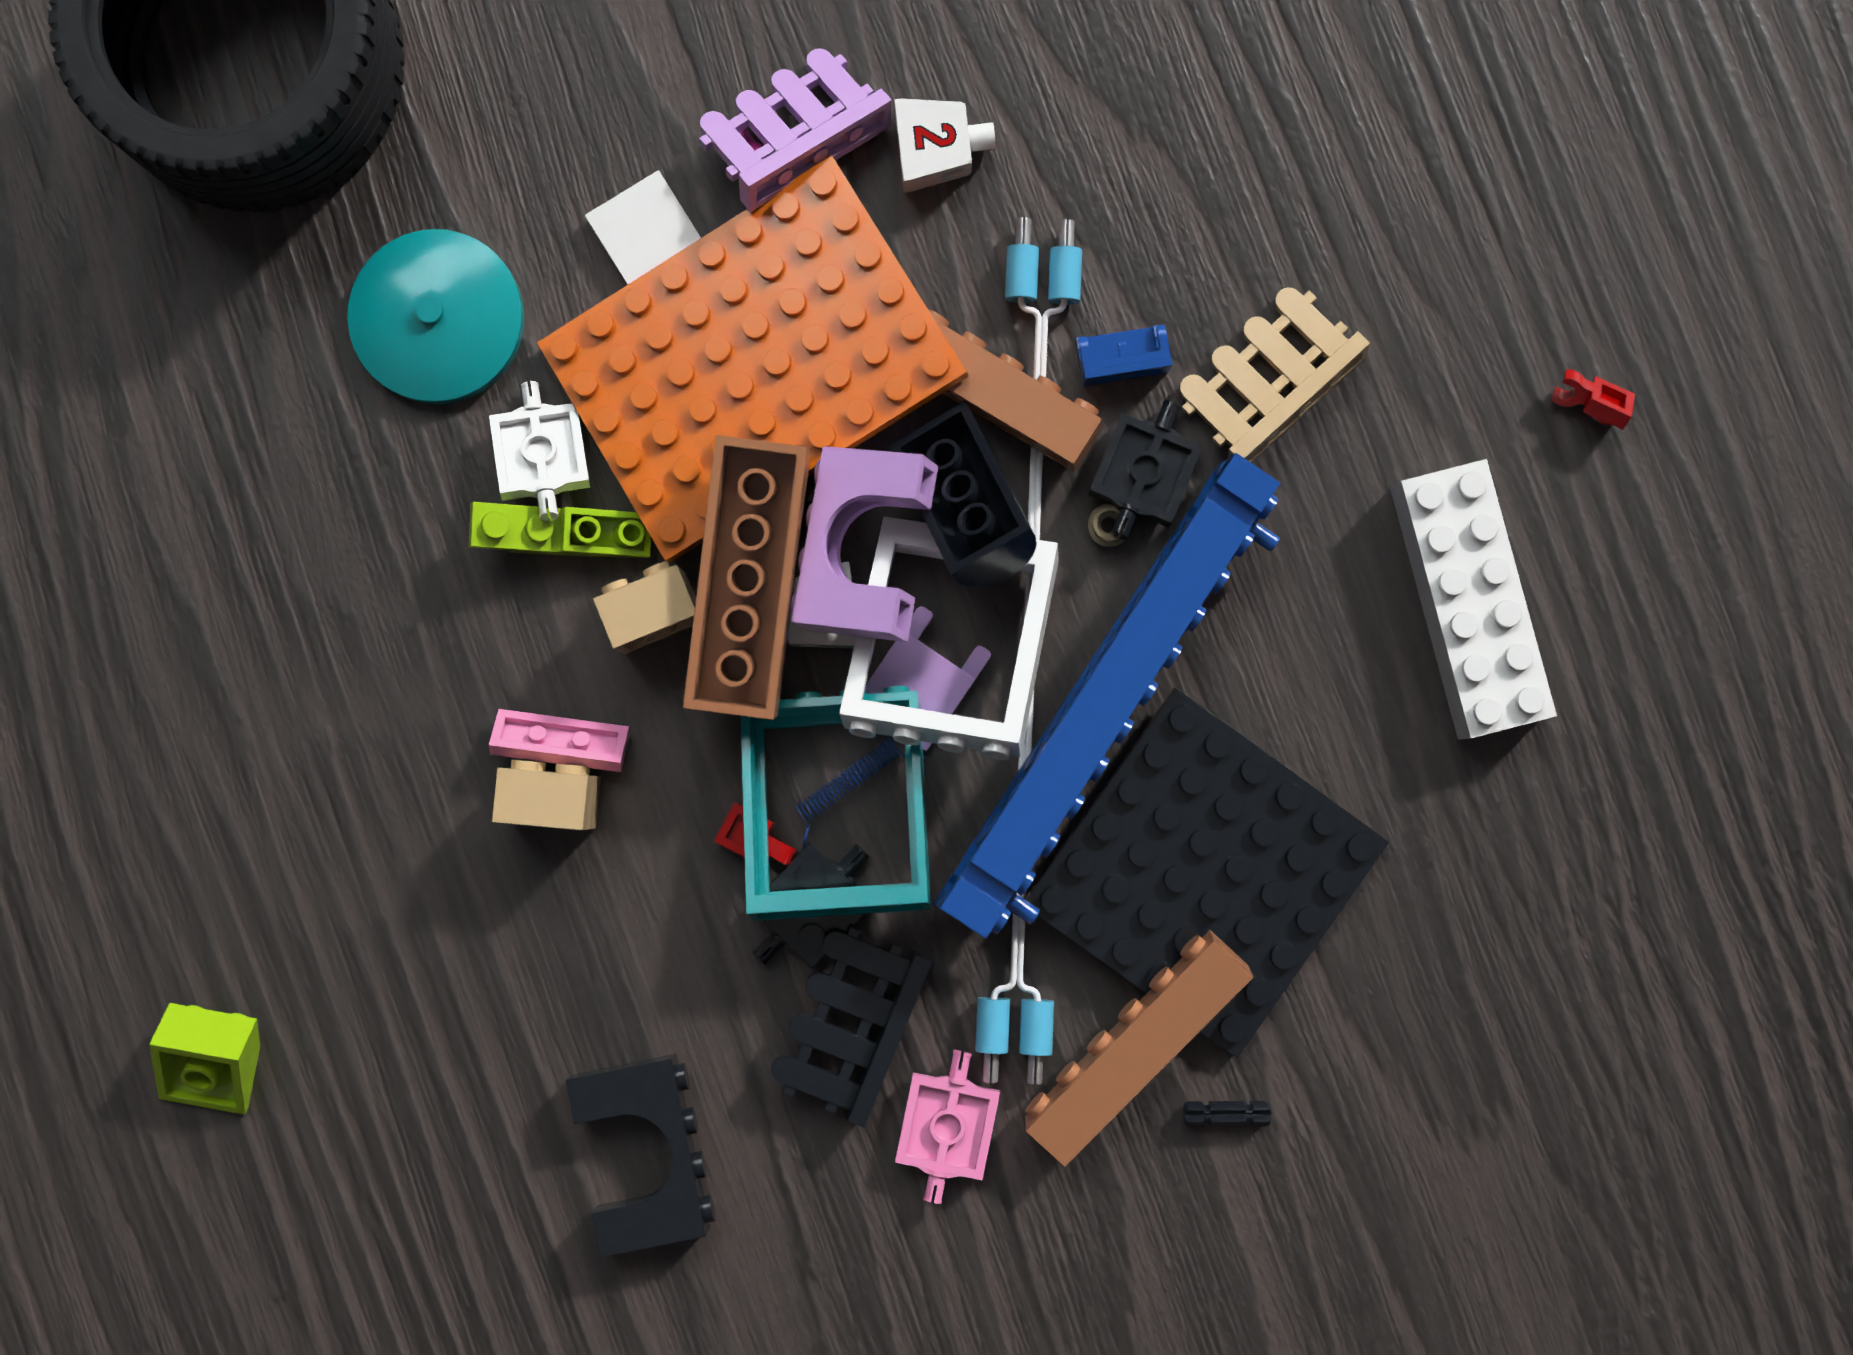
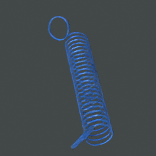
[796,737,925,847]

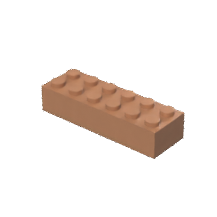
[683,435,811,720]

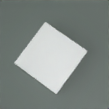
[585,170,701,284]

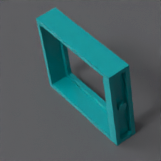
[741,686,931,921]

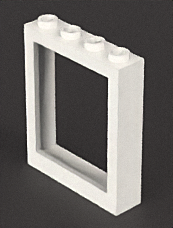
[839,517,1059,760]

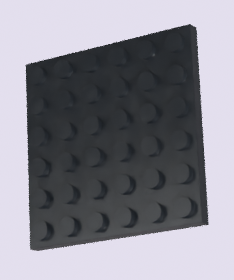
[1024,688,1389,1058]

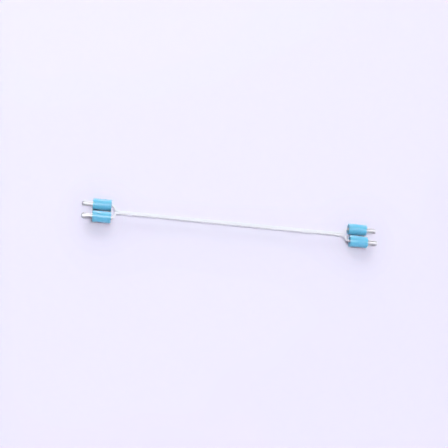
[975,217,1082,1085]

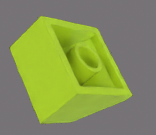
[149,1003,260,1115]

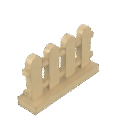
[1180,287,1370,463]

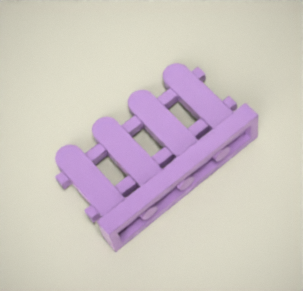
[699,49,892,212]

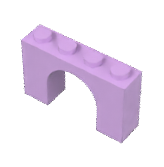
[790,446,938,642]

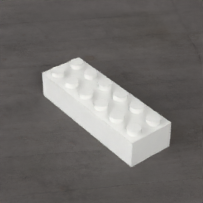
[1390,459,1557,740]

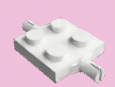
[489,381,590,521]

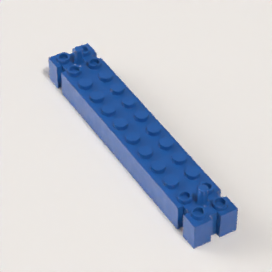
[932,453,1280,938]

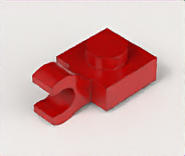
[1552,369,1635,430]
[714,802,797,865]

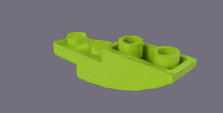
[468,502,651,558]

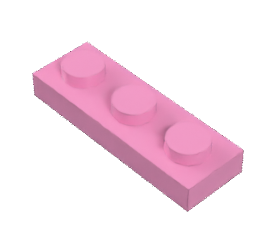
[489,709,630,772]

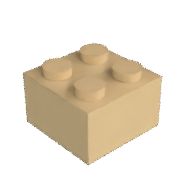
[593,562,696,654]
[492,760,601,830]

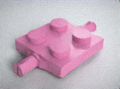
[895,1050,1000,1204]

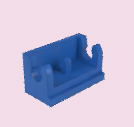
[1075,324,1173,387]

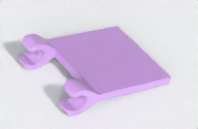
[865,606,991,751]

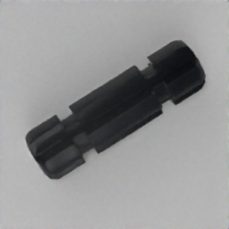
[1183,1101,1271,1127]

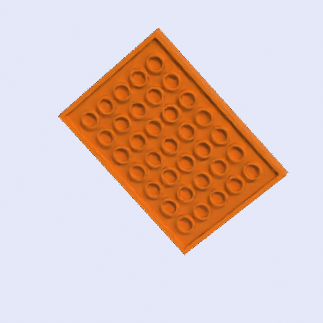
[537,155,969,564]

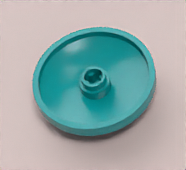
[347,229,525,404]

